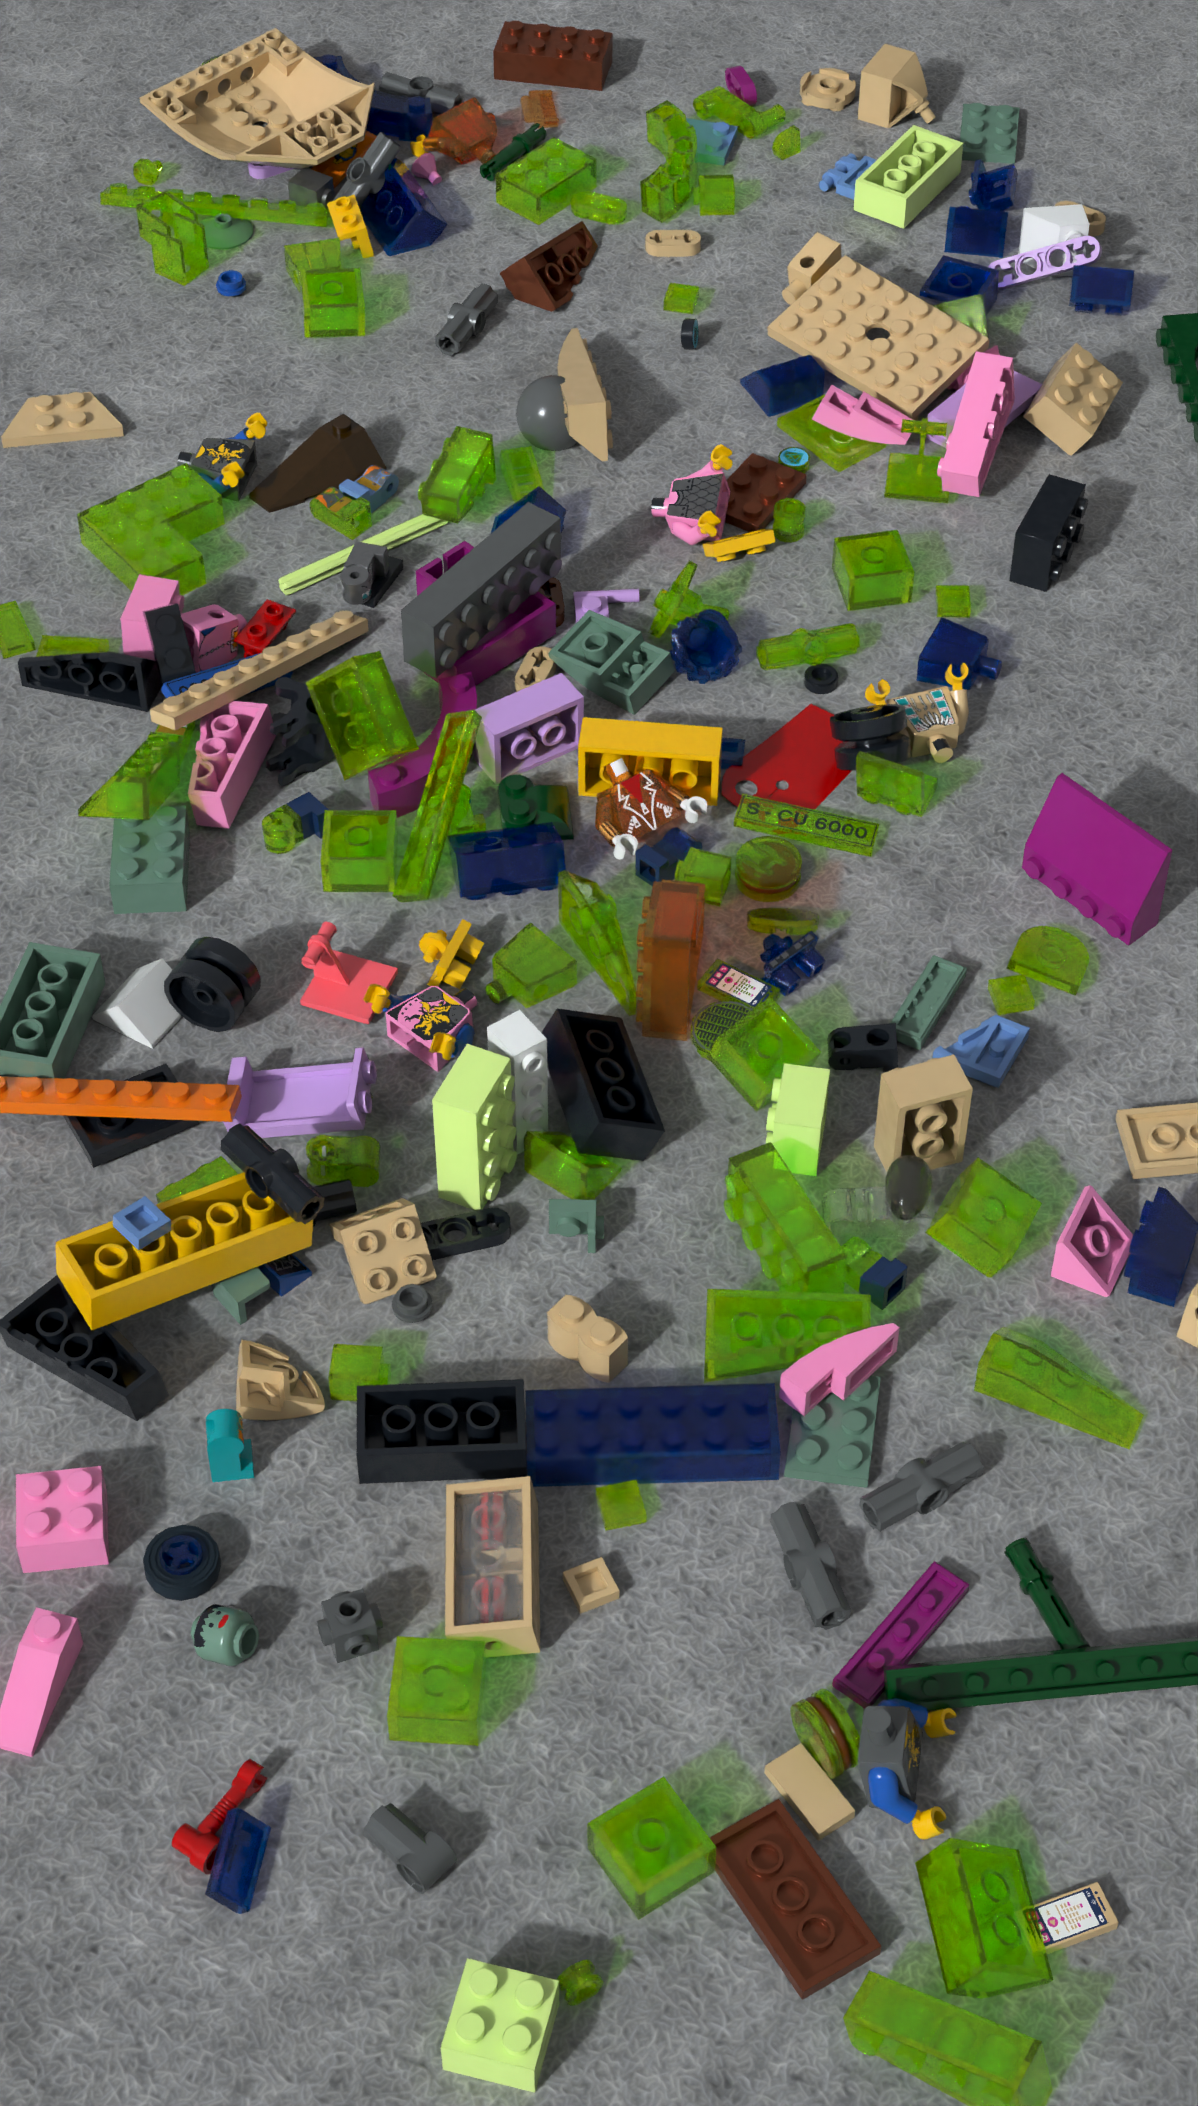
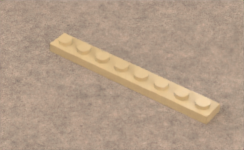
[150,611,369,731]

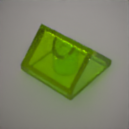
[524,1131,622,1200]

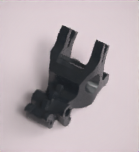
[266,677,406,787]

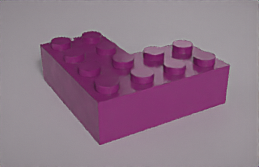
[416,541,556,686]

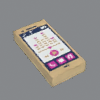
[1013,1882,1119,1959]

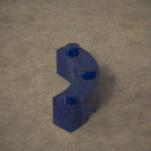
[314,54,433,142]

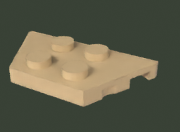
[1,392,124,448]

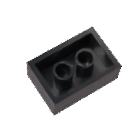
[1009,474,1088,592]

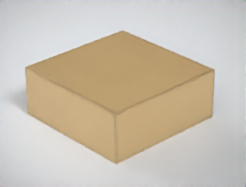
[563,1557,620,1614]

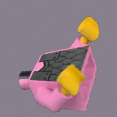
[651,444,733,545]

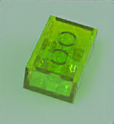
[495,137,597,225]
[305,651,419,780]

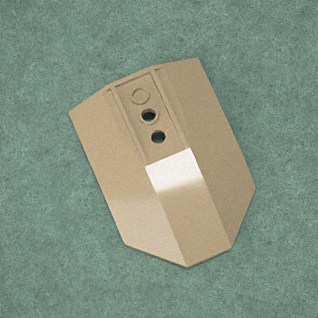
[140,28,375,169]

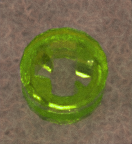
[557,1960,604,2006]

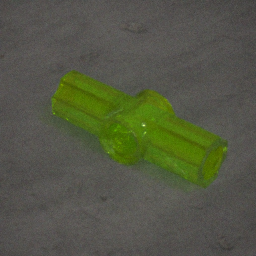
[756,623,860,671]

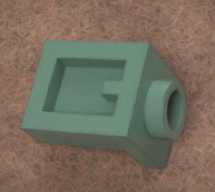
[549,1199,604,1253]

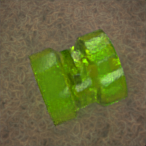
[773,498,806,543]

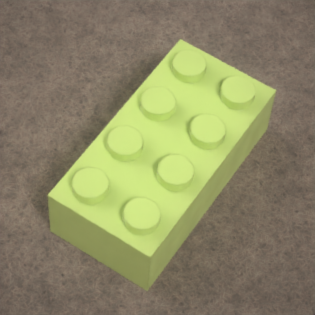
[854,125,964,229]
[432,1044,517,1211]

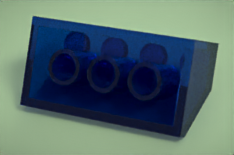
[359,158,448,256]

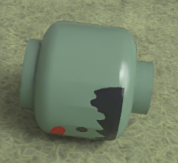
[191,1604,259,1666]

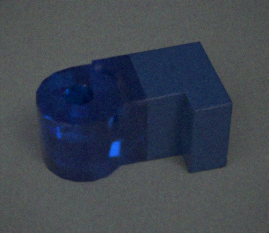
[635,827,703,891]

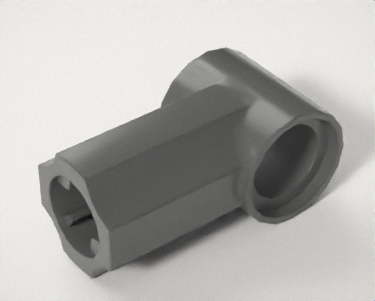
[364,1803,457,1894]

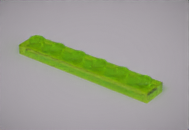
[392,710,482,902]

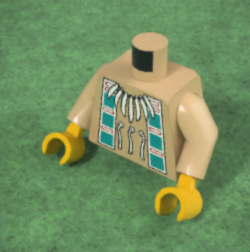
[865,663,969,763]

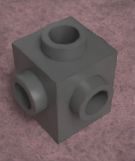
[317,1589,383,1663]

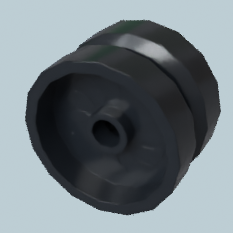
[830,704,912,770]
[164,936,261,1032]

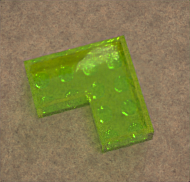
[77,463,225,595]

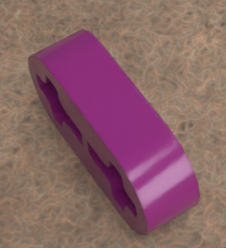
[725,66,757,108]

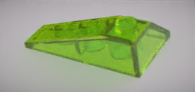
[558,870,636,1017]

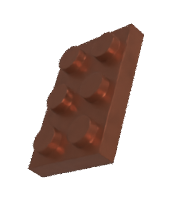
[725,453,807,532]

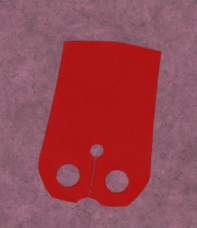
[721,704,852,832]

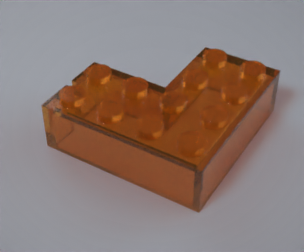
[636,879,706,1041]

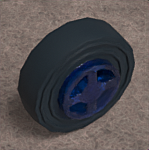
[143,1525,221,1601]

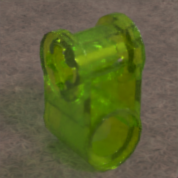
[306,1135,381,1187]

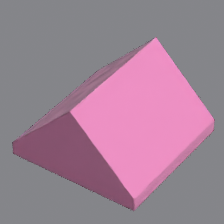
[1051,1185,1136,1297]

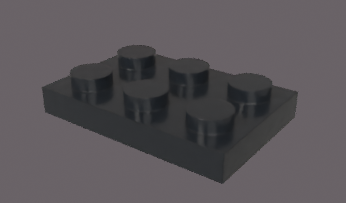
[63,1063,199,1168]

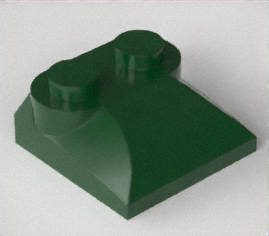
[498,775,574,844]

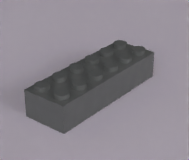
[401,502,562,678]

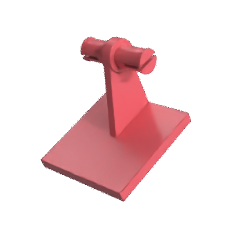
[300,921,398,1025]

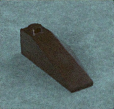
[249,414,387,513]

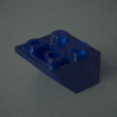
[1124,1187,1198,1307]

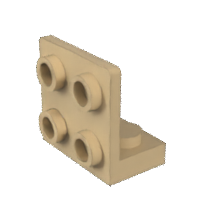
[329,1198,436,1304]

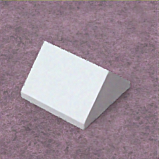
[92,958,182,1049]

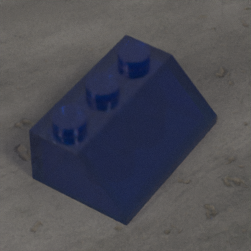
[447,822,567,900]

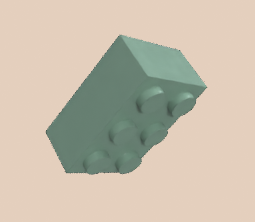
[109,805,190,914]

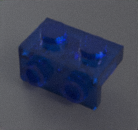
[969,159,1018,215]

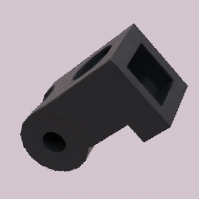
[827,1023,898,1072]

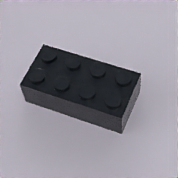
[541,1008,665,1161]
[356,1379,527,1484]

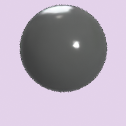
[516,375,578,451]

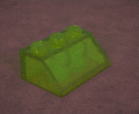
[915,1838,1053,1999]

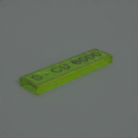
[734,794,880,857]

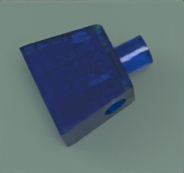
[916,617,1002,690]

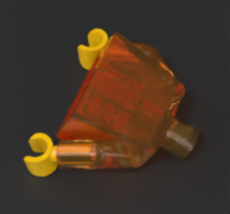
[410,97,497,165]

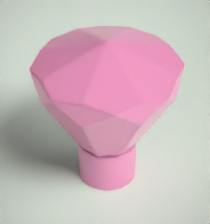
[411,153,442,186]

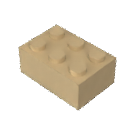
[1023,343,1123,456]
[874,1054,973,1181]

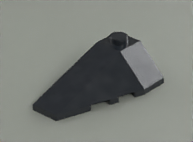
[18,652,162,712]

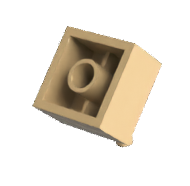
[858,44,936,128]

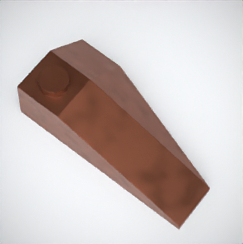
[500,221,598,312]

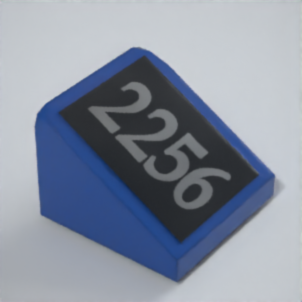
[258,1254,312,1297]

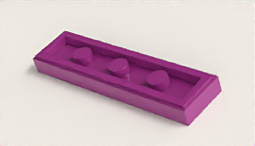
[832,1561,970,1709]

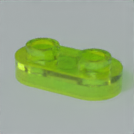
[571,191,627,224]

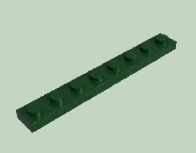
[883,1637,1198,1711]

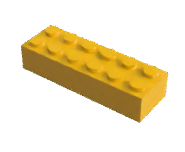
[55,1172,313,1330]

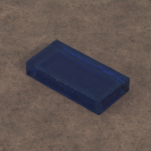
[205,1807,271,1914]

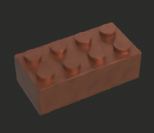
[493,21,613,91]

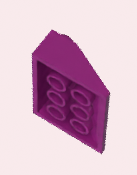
[1022,773,1172,946]

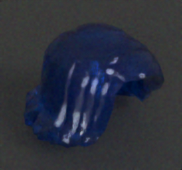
[670,609,742,684]

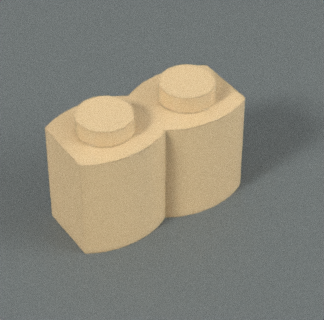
[547,1295,628,1383]

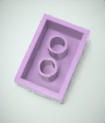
[472,673,584,784]

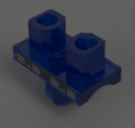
[759,931,826,997]

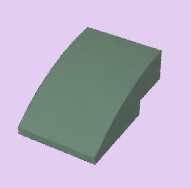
[548,610,675,715]

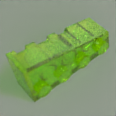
[704,1289,871,1383]
[843,1971,1053,2106]

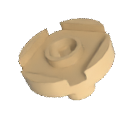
[800,68,856,111]

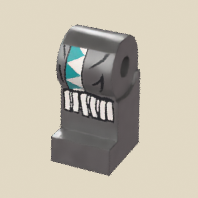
[340,541,389,605]

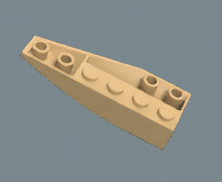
[557,328,613,461]

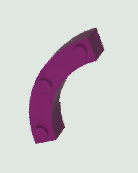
[368,672,478,823]

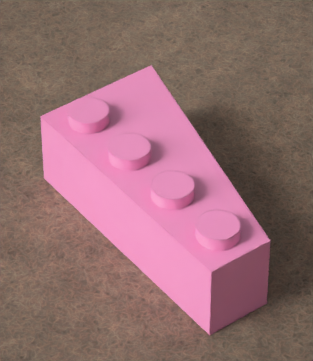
[937,351,1015,497]
[188,701,276,829]

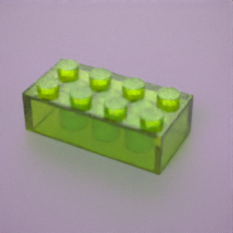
[724,1142,847,1320]

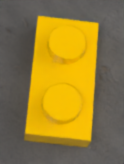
[703,529,775,562]

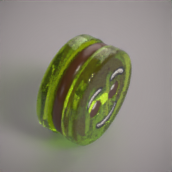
[735,836,802,902]
[790,1688,860,1779]

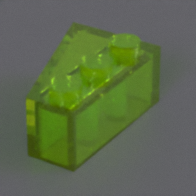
[418,426,497,524]

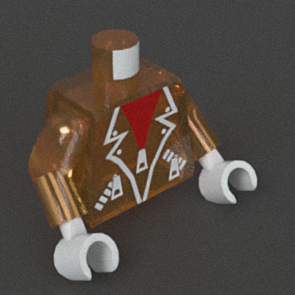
[595,757,707,859]

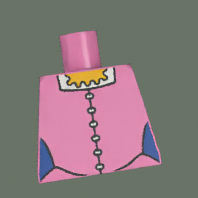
[181,604,247,673]

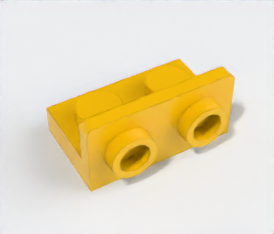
[327,195,374,258]

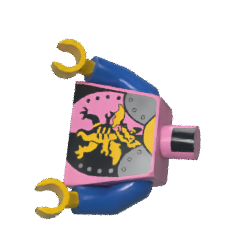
[363,984,477,1072]

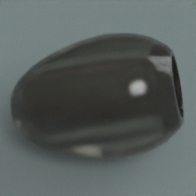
[885,1155,932,1221]

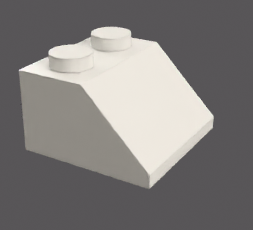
[1018,204,1090,277]

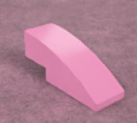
[812,385,918,445]
[779,1323,900,1416]

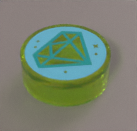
[778,447,810,473]

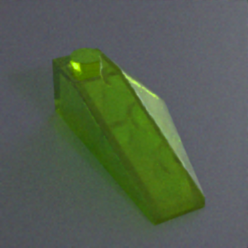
[974,1327,1144,1449]

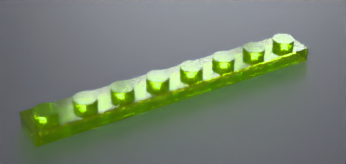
[100,183,332,227]

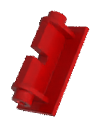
[234,599,296,658]

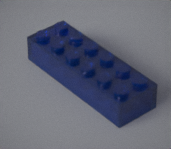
[525,1383,781,1487]

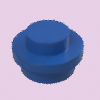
[216,270,246,296]

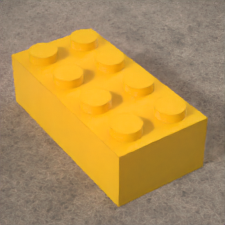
[578,717,723,806]

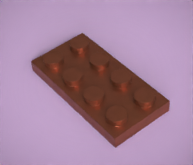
[701,1799,881,2000]

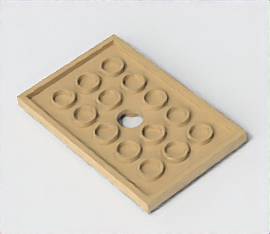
[767,255,989,420]

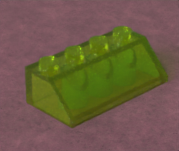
[78,736,180,820]

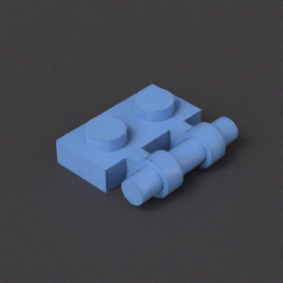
[819,153,876,200]

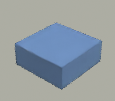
[113,1196,171,1250]

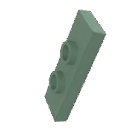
[891,955,967,1050]

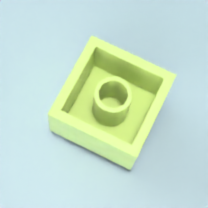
[764,1063,830,1176]
[441,1958,560,2093]

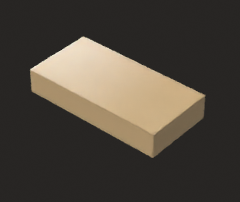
[764,1743,855,1841]

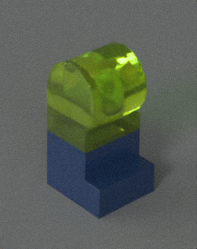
[262,792,332,854]
[828,1236,908,1310]

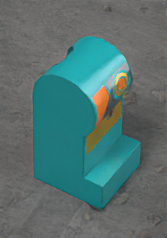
[205,1409,254,1482]

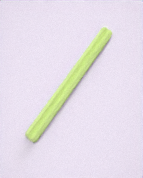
[278,507,448,595]

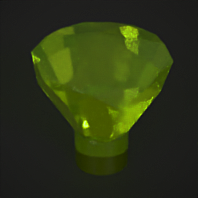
[133,159,163,186]

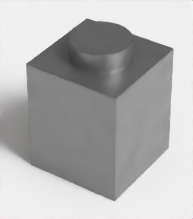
[288,168,335,215]

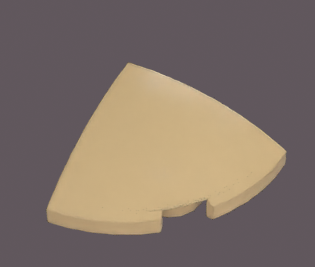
[236,1340,325,1420]

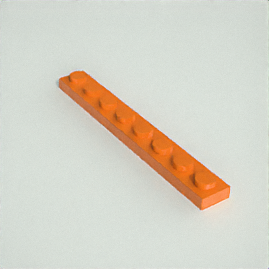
[0,1076,242,1122]

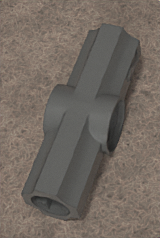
[379,72,464,119]
[333,132,402,208]
[435,283,498,356]
[859,1442,984,1531]
[770,1501,851,1630]

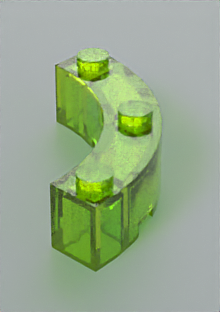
[640,100,698,223]

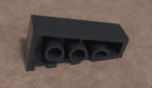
[0,1275,169,1421]

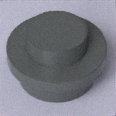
[392,1284,432,1323]

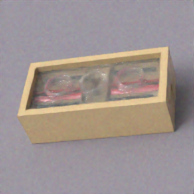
[445,1476,540,1660]

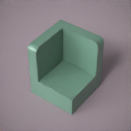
[212,1267,270,1325]

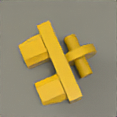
[419,919,484,989]

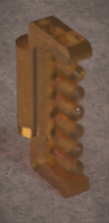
[520,90,559,128]

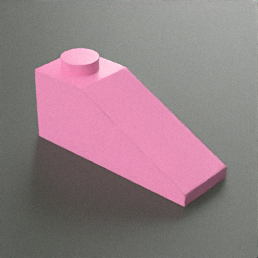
[0,1607,83,1757]

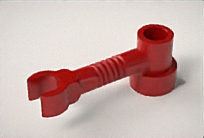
[172,1759,267,1874]

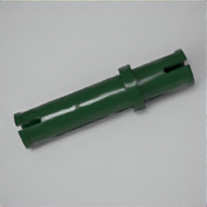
[480,123,547,181]
[1004,1538,1090,1650]

